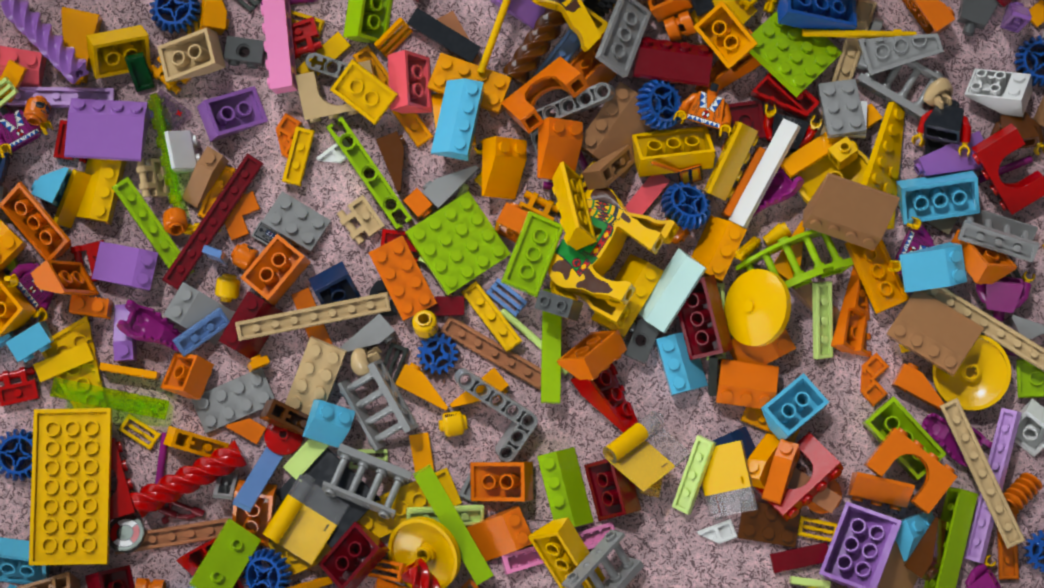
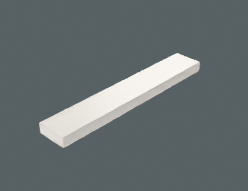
[729,118,801,228]

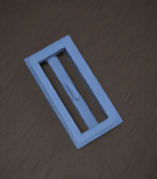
[486,278,528,317]

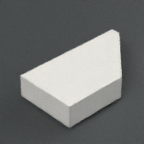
[316,139,351,164]
[697,519,737,544]

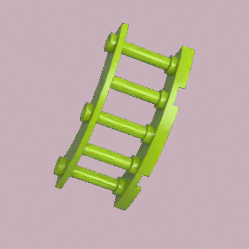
[735,230,854,289]

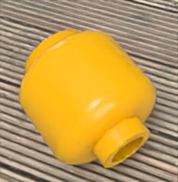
[215,273,241,302]
[412,310,438,339]
[438,411,467,437]

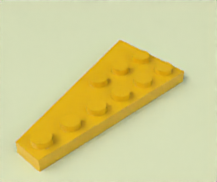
[861,101,905,229]
[42,316,113,434]

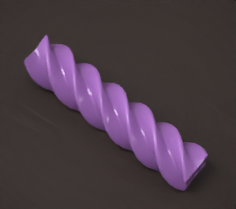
[1,0,89,84]

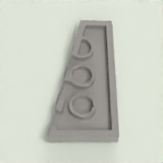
[858,33,944,76]

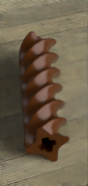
[502,0,582,85]

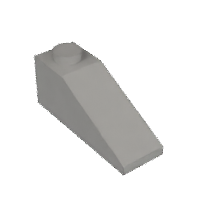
[422,165,479,210]
[340,313,395,353]

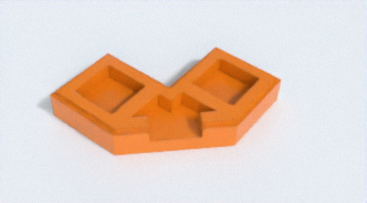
[276,113,302,159]
[224,191,260,241]
[860,352,889,407]

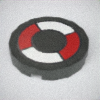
[109,515,145,553]

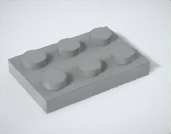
[817,79,867,138]
[262,191,331,254]

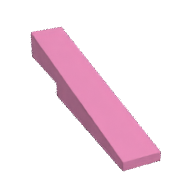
[500,522,615,575]

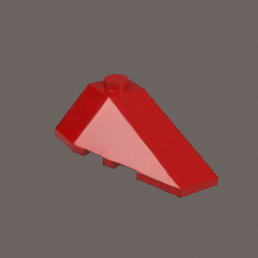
[570,363,638,433]

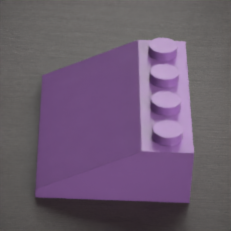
[64,98,150,162]
[819,501,902,588]

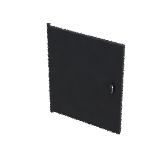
[276,448,381,548]

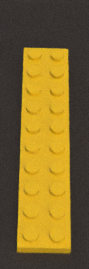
[268,468,462,576]

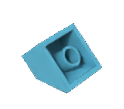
[31,167,72,207]
[5,321,54,363]
[302,399,356,448]
[896,511,935,562]

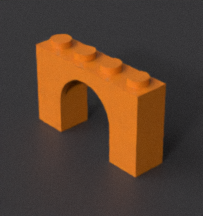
[501,56,589,134]
[864,427,958,514]

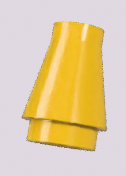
[762,222,792,247]

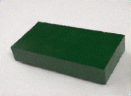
[125,52,155,92]

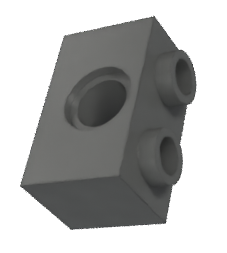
[224,36,265,69]
[535,289,583,321]
[624,319,659,364]

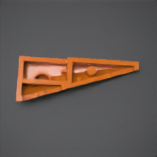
[695,26,762,93]
[831,265,871,357]

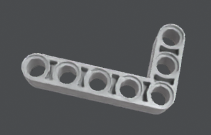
[529,82,615,156]
[454,368,538,462]

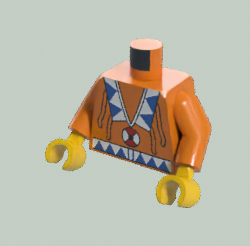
[673,82,732,138]

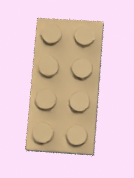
[285,336,347,415]

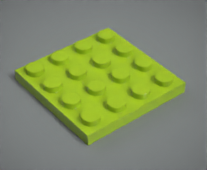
[749,11,842,98]
[405,191,511,296]

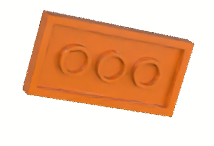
[368,235,437,321]

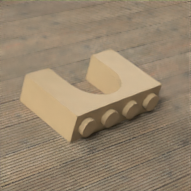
[295,60,375,123]

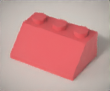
[0,46,47,87]
[387,50,432,113]

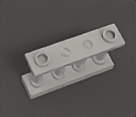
[856,61,943,121]
[958,209,1039,263]
[338,359,419,451]
[322,443,412,519]
[562,529,644,588]

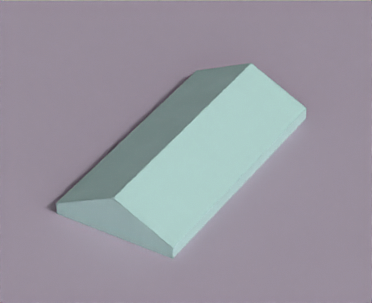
[639,248,707,333]

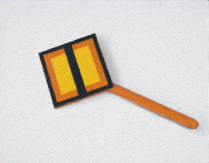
[651,161,703,184]

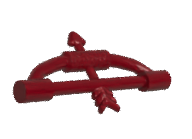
[140,486,205,524]

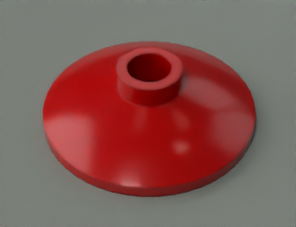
[264,424,303,455]

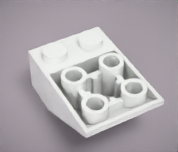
[965,68,1033,117]

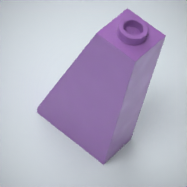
[913,131,984,177]

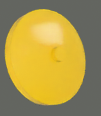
[797,150,869,204]
[724,269,791,347]
[932,334,1011,411]
[388,516,461,588]

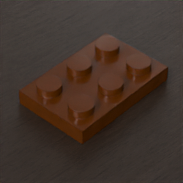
[737,500,801,547]

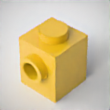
[828,136,859,171]

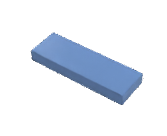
[202,245,230,265]
[172,307,230,357]

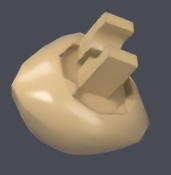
[923,77,953,109]
[350,345,382,377]

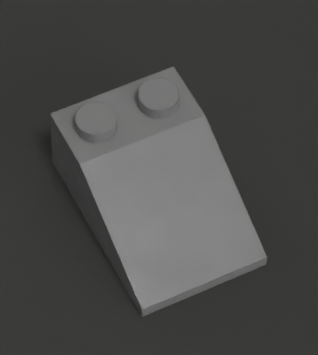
[163,282,235,345]

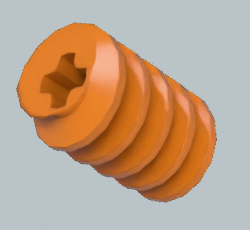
[1003,472,1043,515]

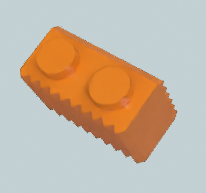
[69,295,113,319]

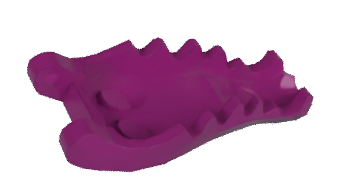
[752,166,804,218]
[117,300,182,352]
[921,413,992,468]

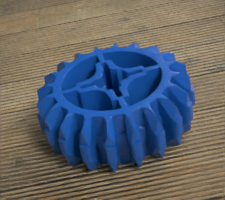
[149,0,201,34]
[1014,35,1044,87]
[635,79,683,130]
[660,181,712,231]
[0,429,33,481]
[242,548,293,588]

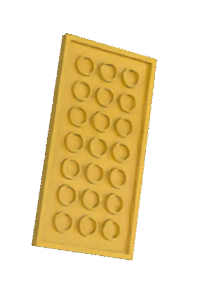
[29,408,112,566]

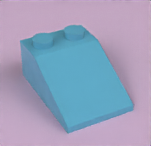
[899,242,967,293]

